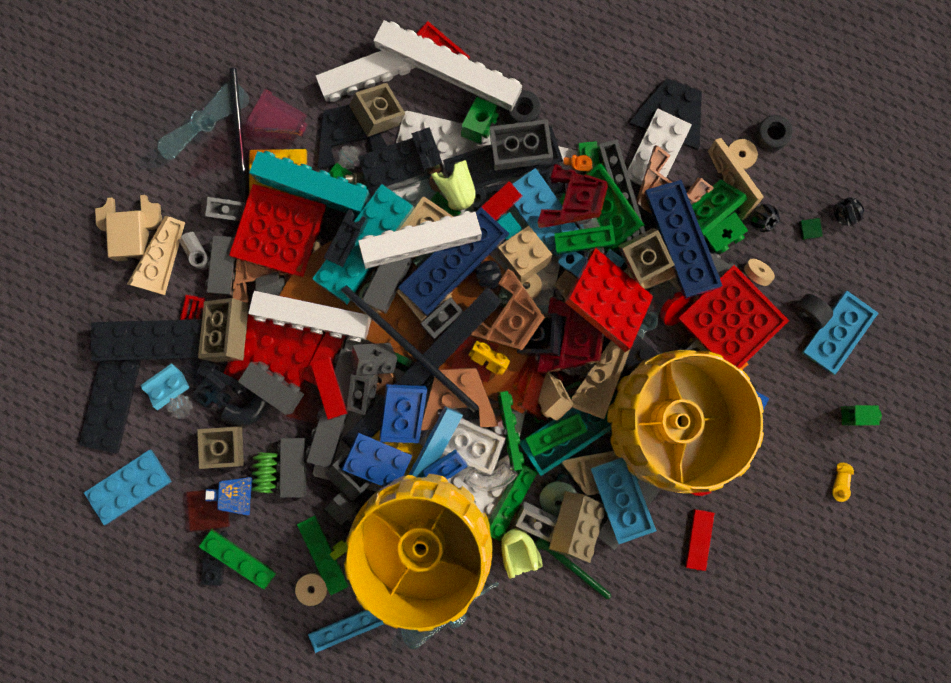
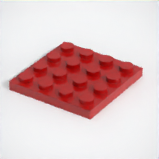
[229,184,327,278]
[565,248,653,352]
[678,265,789,368]
[224,314,324,388]

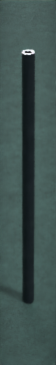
[229,68,249,206]
[341,285,479,412]

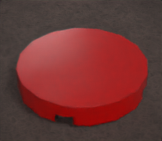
[660,291,693,326]

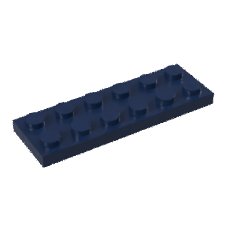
[644,180,723,299]
[398,207,509,316]

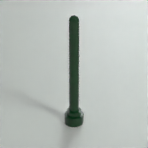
[534,537,611,599]

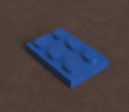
[379,384,427,443]
[341,432,412,487]

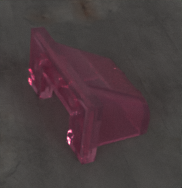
[246,89,308,140]

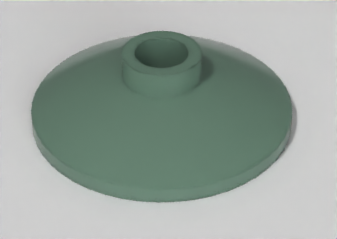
[540,481,577,517]

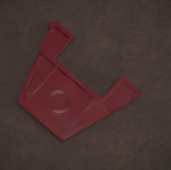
[537,164,608,228]
[538,297,604,373]

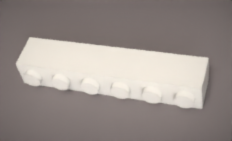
[316,36,422,102]
[358,211,482,269]
[248,291,371,342]

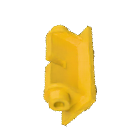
[468,341,510,375]

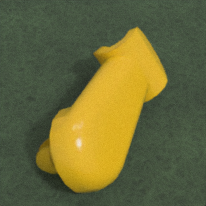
[832,463,854,502]

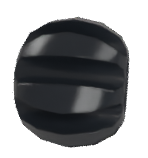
[834,197,864,226]
[751,204,780,232]
[476,260,502,289]

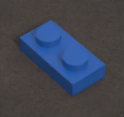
[423,449,468,480]

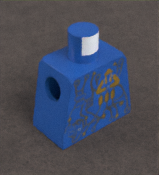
[205,477,252,515]

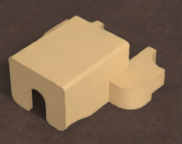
[95,195,162,261]

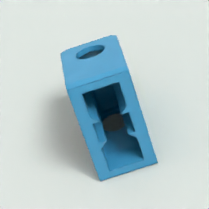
[552,248,587,278]

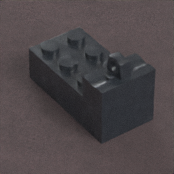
[358,127,444,196]

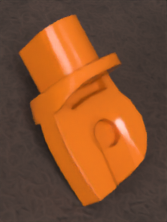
[563,155,593,172]

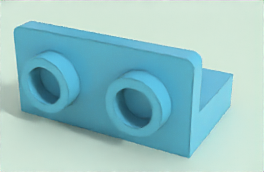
[141,364,189,410]

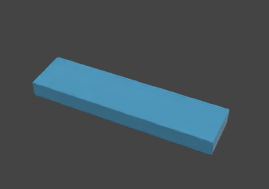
[409,406,463,478]
[308,610,384,653]

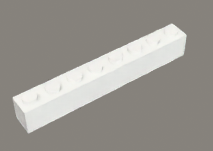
[374,20,522,112]

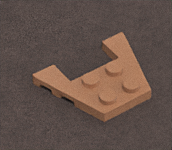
[636,145,714,215]
[233,259,292,303]
[471,269,545,350]
[421,368,498,430]

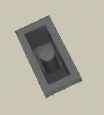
[200,197,245,221]

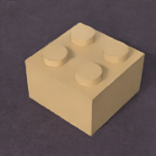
[498,226,552,284]

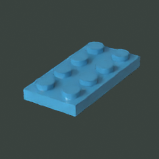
[513,168,579,251]
[801,291,878,375]
[84,450,172,525]
[591,458,656,544]

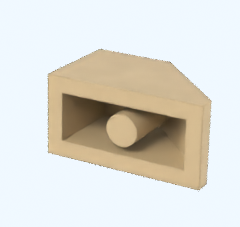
[538,373,574,421]

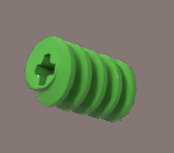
[251,452,278,493]

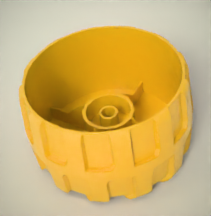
[607,350,764,493]
[344,474,492,632]

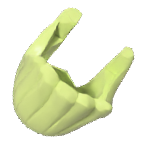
[431,160,475,210]
[502,528,543,579]

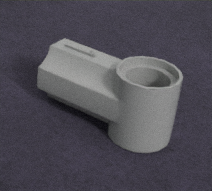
[179,231,211,270]

